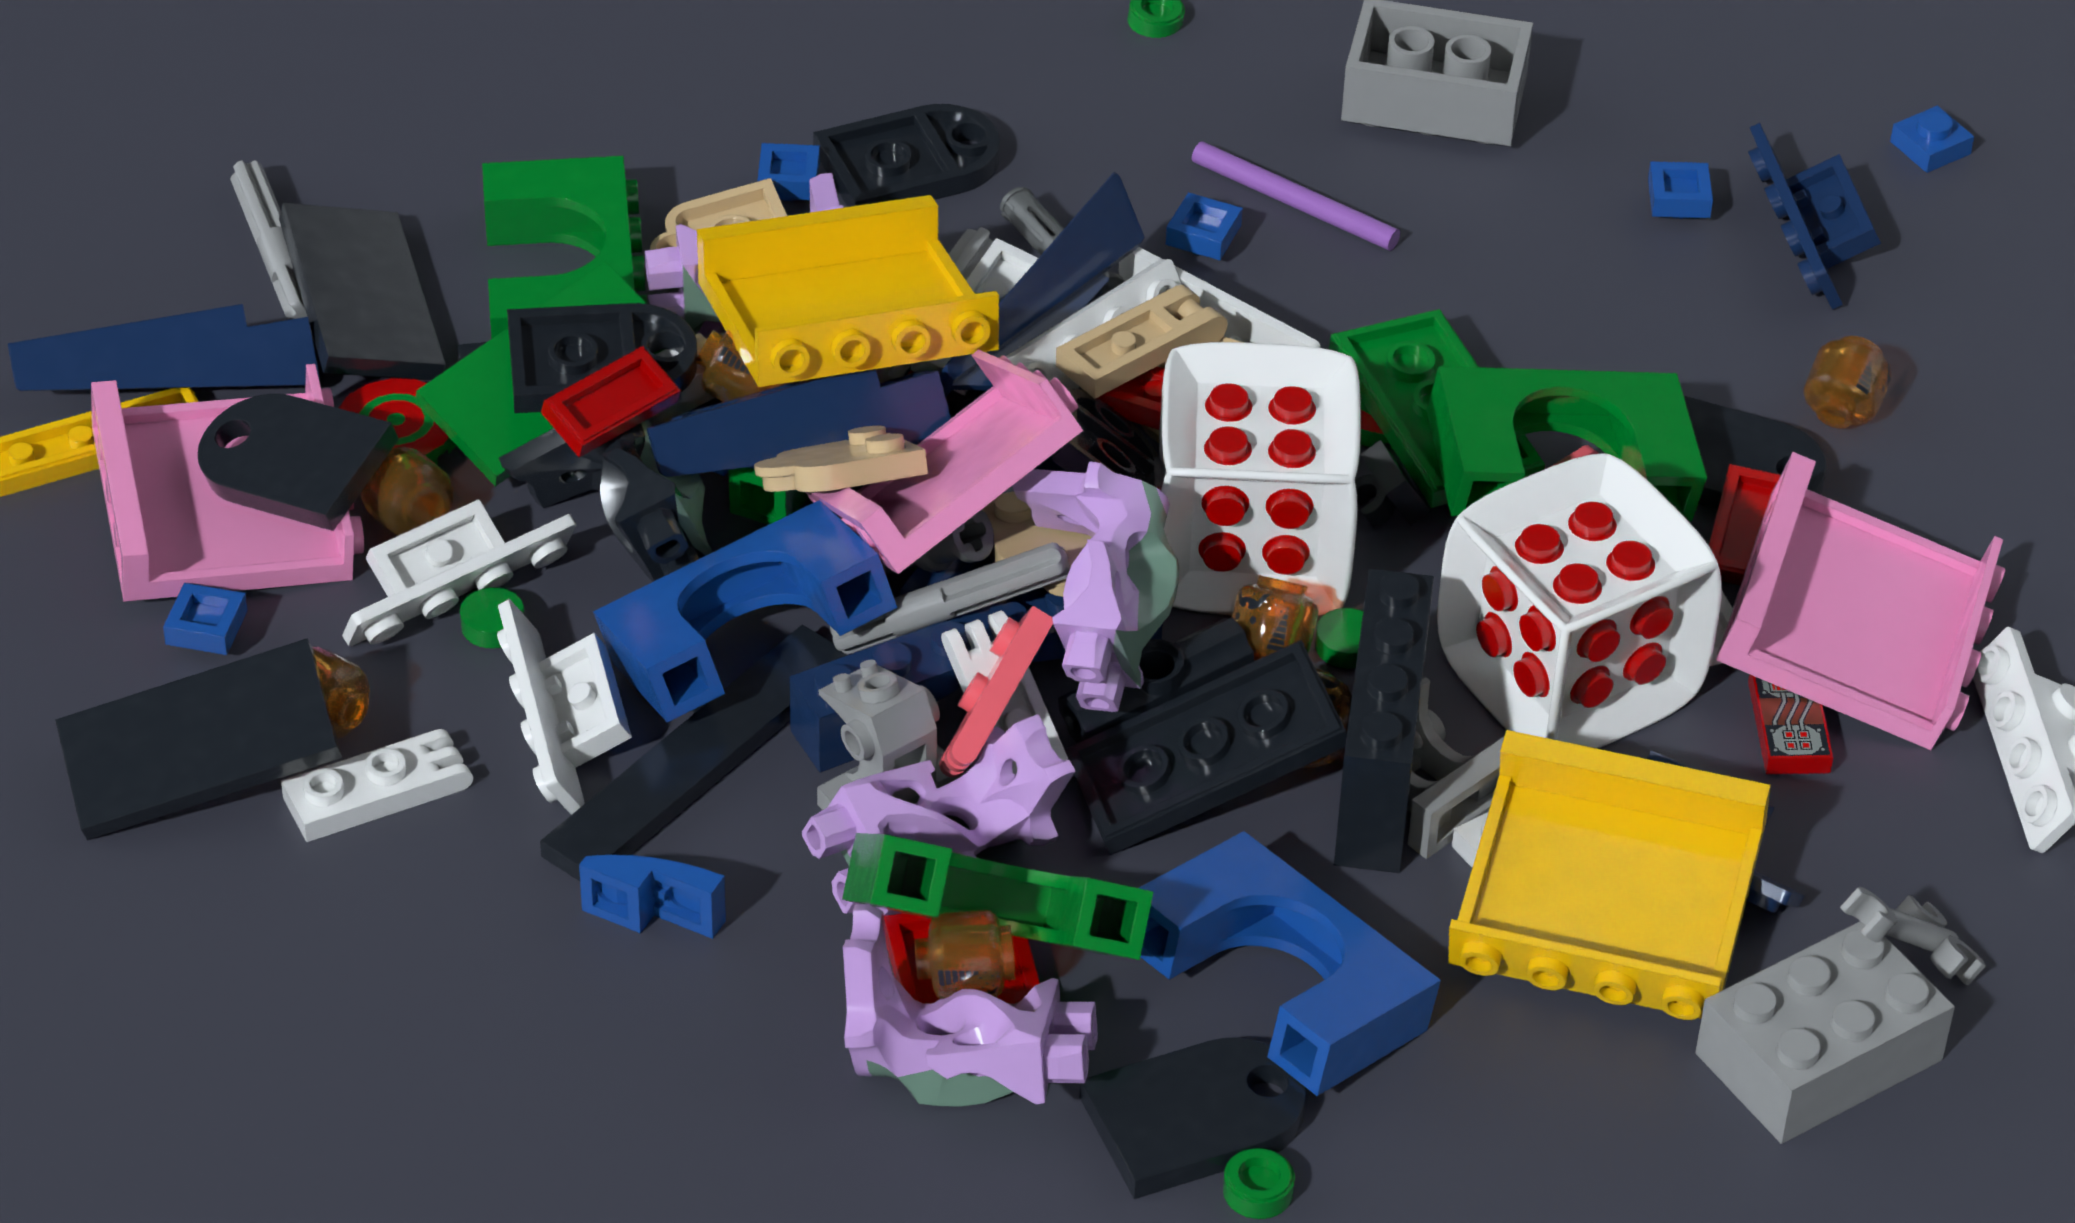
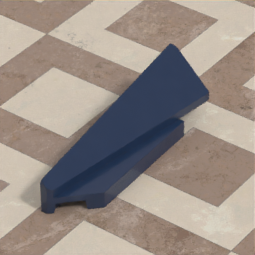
[940,171,1145,398]
[7,304,319,391]
[646,369,951,477]

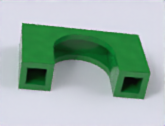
[482,156,648,339]
[1426,366,1707,522]
[842,833,1154,960]

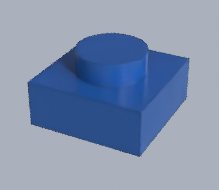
[1890,105,1974,173]
[757,143,820,201]
[1648,161,1713,219]
[1165,192,1243,261]
[163,583,248,655]

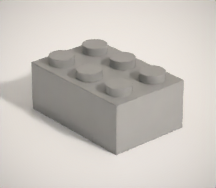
[1341,0,1533,147]
[1695,921,1955,1144]

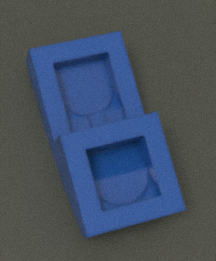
[579,855,726,939]

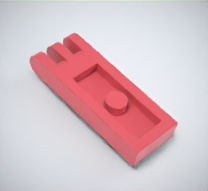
[939,606,1053,777]

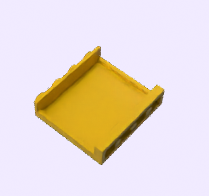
[697,195,999,387]
[1448,730,1770,1020]

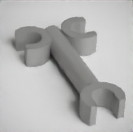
[1840,887,1986,985]

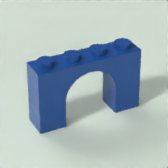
[593,500,897,723]
[1139,831,1441,1096]

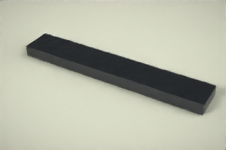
[540,624,850,881]

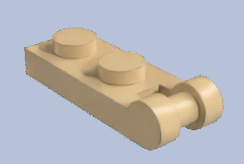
[1056,285,1228,399]

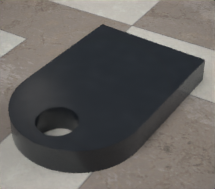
[813,104,1000,207]
[507,303,697,413]
[1052,389,1164,491]
[198,393,399,531]
[1684,396,1826,510]
[1080,1037,1306,1199]

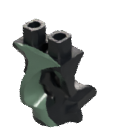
[499,419,713,582]

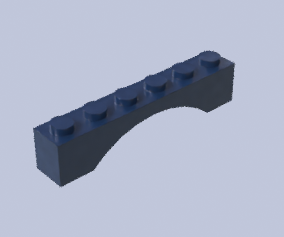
[790,587,1163,773]

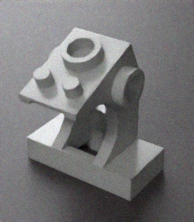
[817,660,963,810]
[1407,677,1504,859]

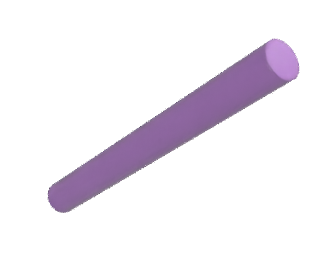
[1192,141,1400,251]

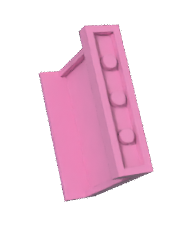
[805,349,1083,574]
[91,364,364,602]
[1716,452,2005,750]

